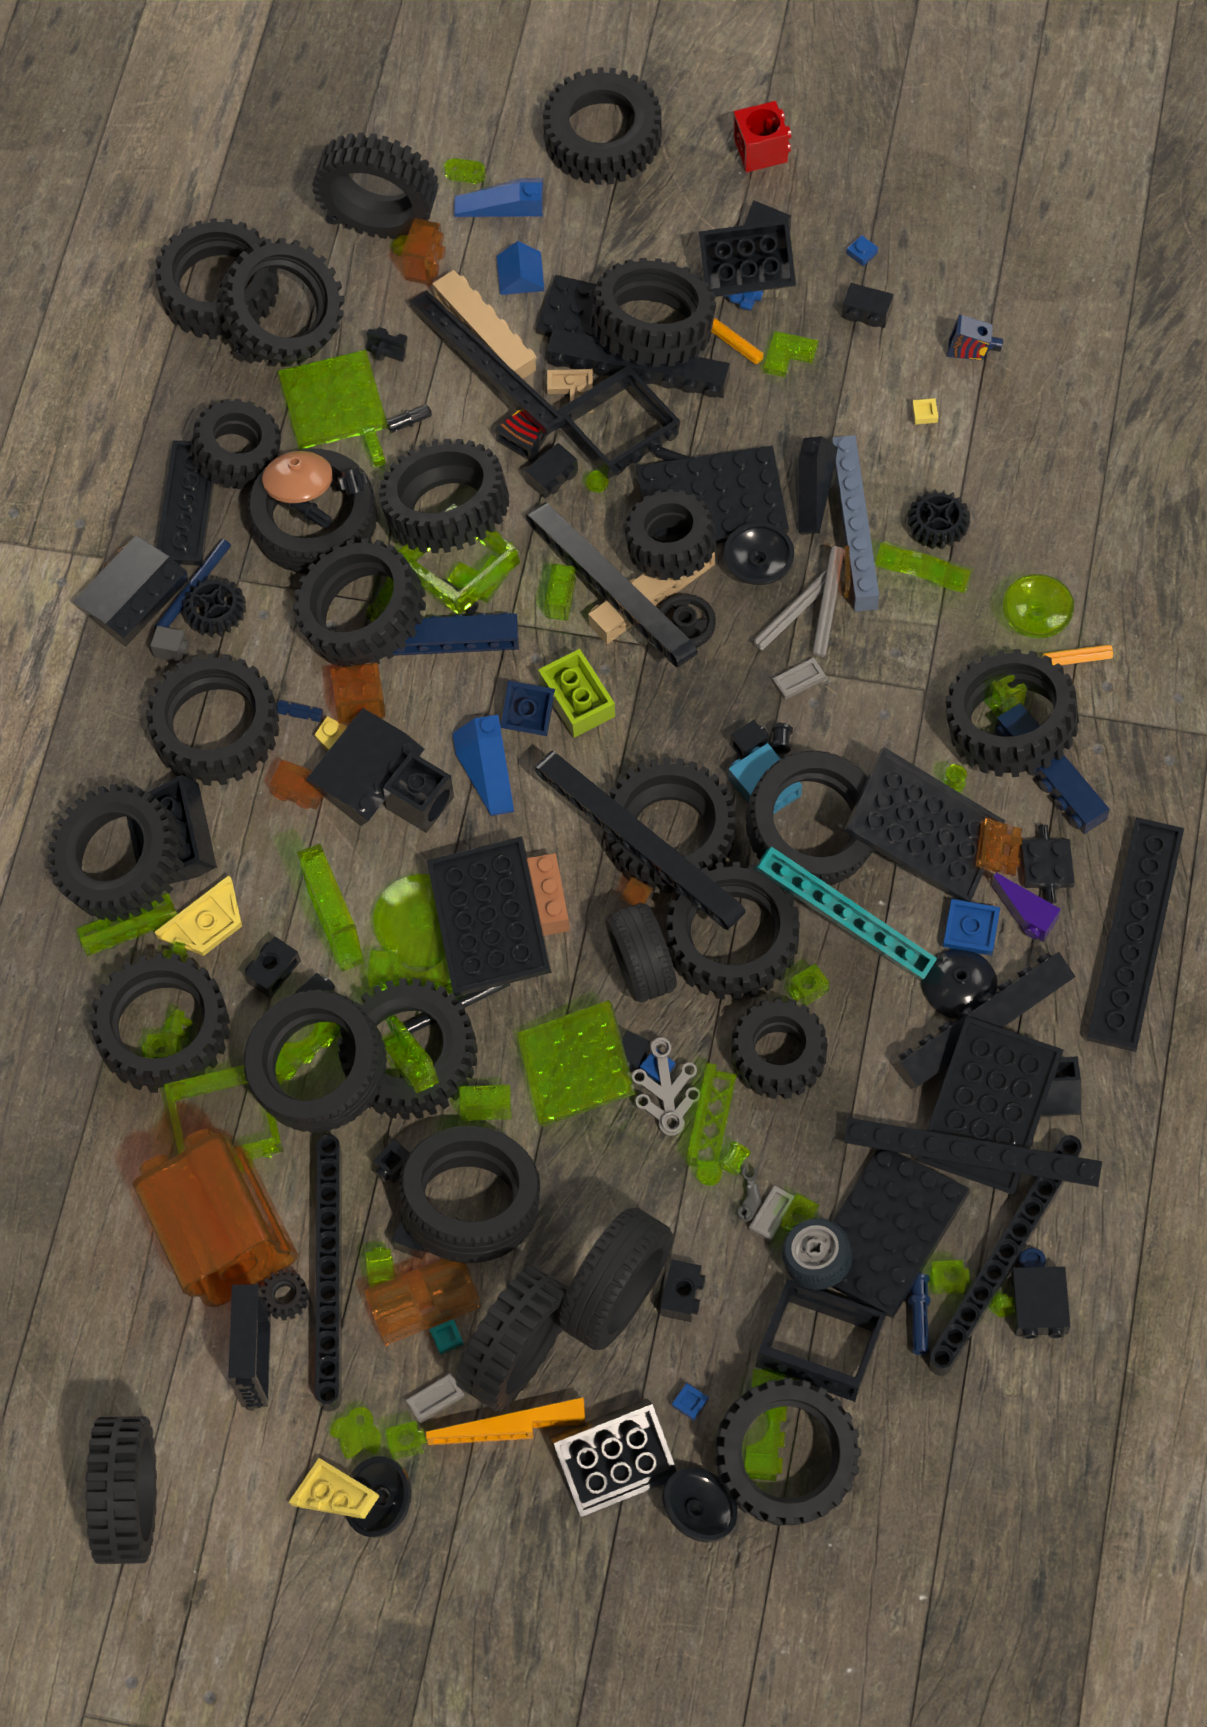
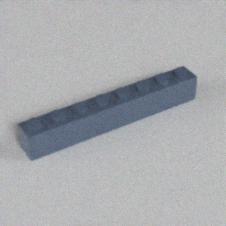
[832,435,879,612]

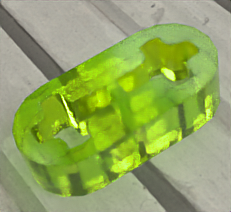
[444,158,486,184]
[362,426,386,467]

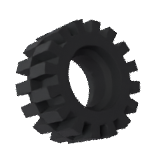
[261,1270,309,1320]

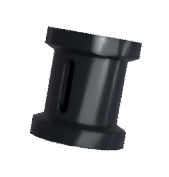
[770,723,793,754]

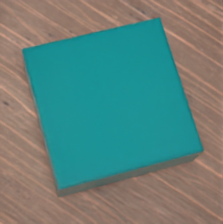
[429,1319,464,1354]

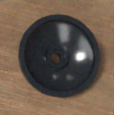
[724,522,794,585]
[922,949,998,1019]
[345,1456,412,1538]
[662,1468,738,1543]

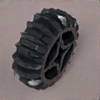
[907,489,970,550]
[183,576,246,637]

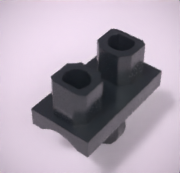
[366,327,408,362]

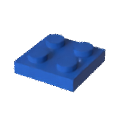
[943,899,1000,956]

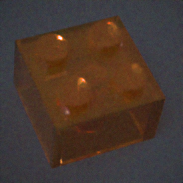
[402,218,446,286]
[330,663,386,724]

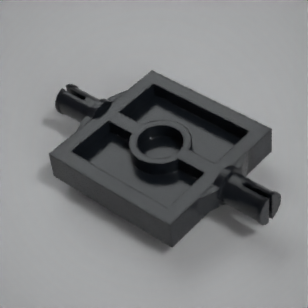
[1020,824,1075,904]

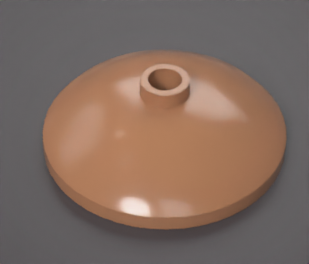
[262,451,333,503]

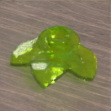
[330,1407,381,1459]

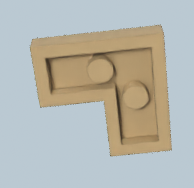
[547,369,593,413]

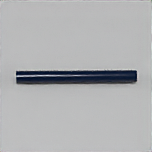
[155,539,231,628]

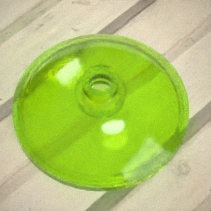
[1002,574,1074,638]

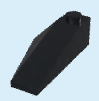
[795,436,838,535]

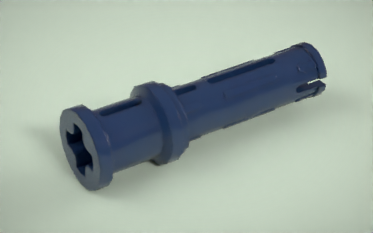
[907,1274,931,1355]

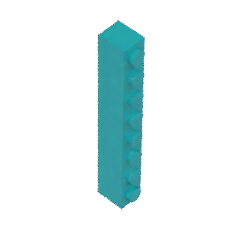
[755,847,937,980]

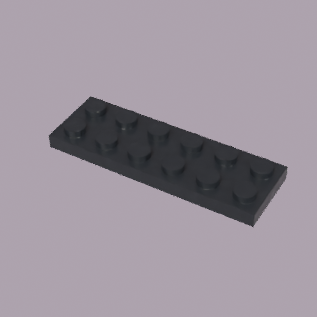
[157,440,219,566]

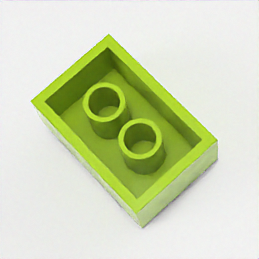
[538,649,616,738]

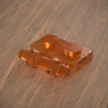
[976,818,1023,876]

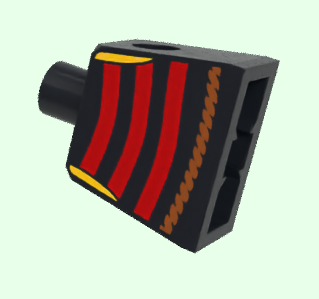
[495,409,547,462]

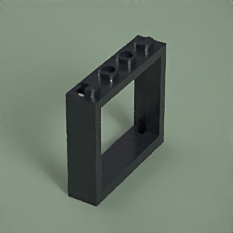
[557,365,681,479]
[755,1279,886,1402]
[228,1284,271,1411]

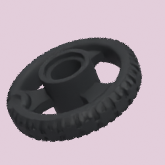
[658,594,716,648]

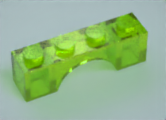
[875,541,974,593]
[367,950,454,995]
[275,990,341,1084]
[745,1369,787,1482]

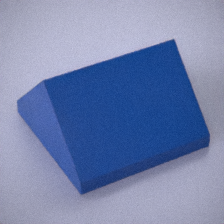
[497,241,545,295]

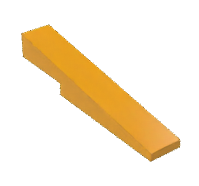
[426,1397,585,1445]

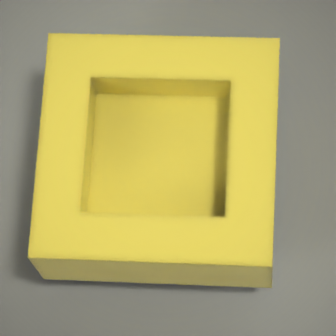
[912,398,938,425]

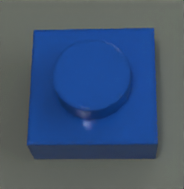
[846,235,878,266]
[640,1049,675,1085]
[672,1383,709,1421]

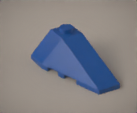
[454,178,543,217]
[452,715,514,816]

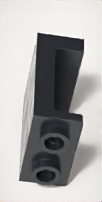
[1011,1266,1071,1339]

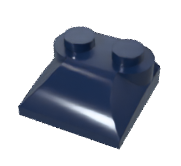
[500,680,555,736]

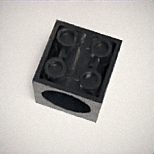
[383,751,454,833]

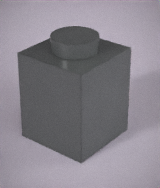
[151,626,189,662]

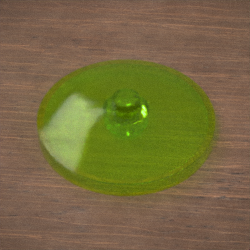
[373,874,447,967]

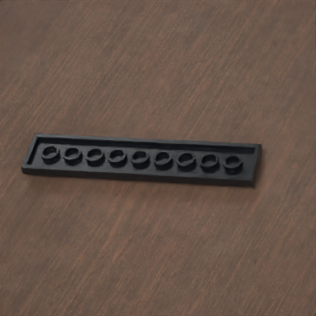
[1086,817,1184,1052]

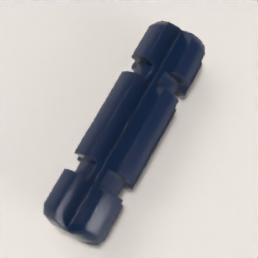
[277,700,323,722]

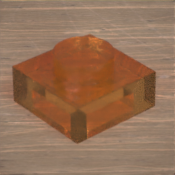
[620,876,654,906]

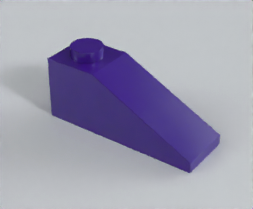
[992,872,1061,942]

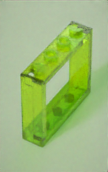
[398,504,520,615]
[297,843,364,972]
[164,1065,284,1176]

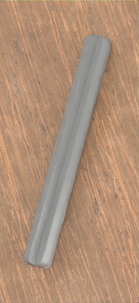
[813,546,844,657]
[753,569,827,650]

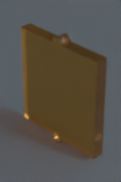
[843,546,851,598]

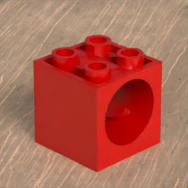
[733,101,792,173]

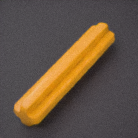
[711,318,764,364]
[1042,645,1113,665]

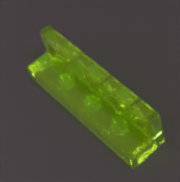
[77,893,177,957]
[383,1015,439,1094]
[687,1063,736,1170]

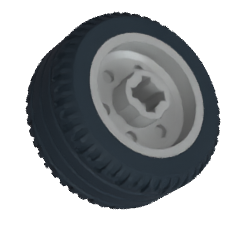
[782,1218,852,1290]

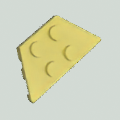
[154,876,242,956]

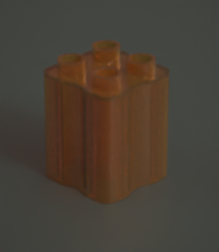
[132,1129,299,1307]

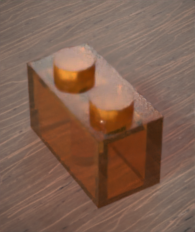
[270,760,323,810]

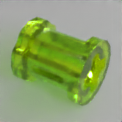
[944,764,967,793]
[719,1141,751,1176]

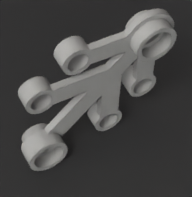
[632,1038,701,1136]

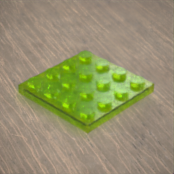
[279,350,388,450]
[517,1000,636,1127]

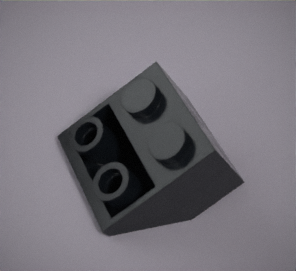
[1041,1056,1082,1117]

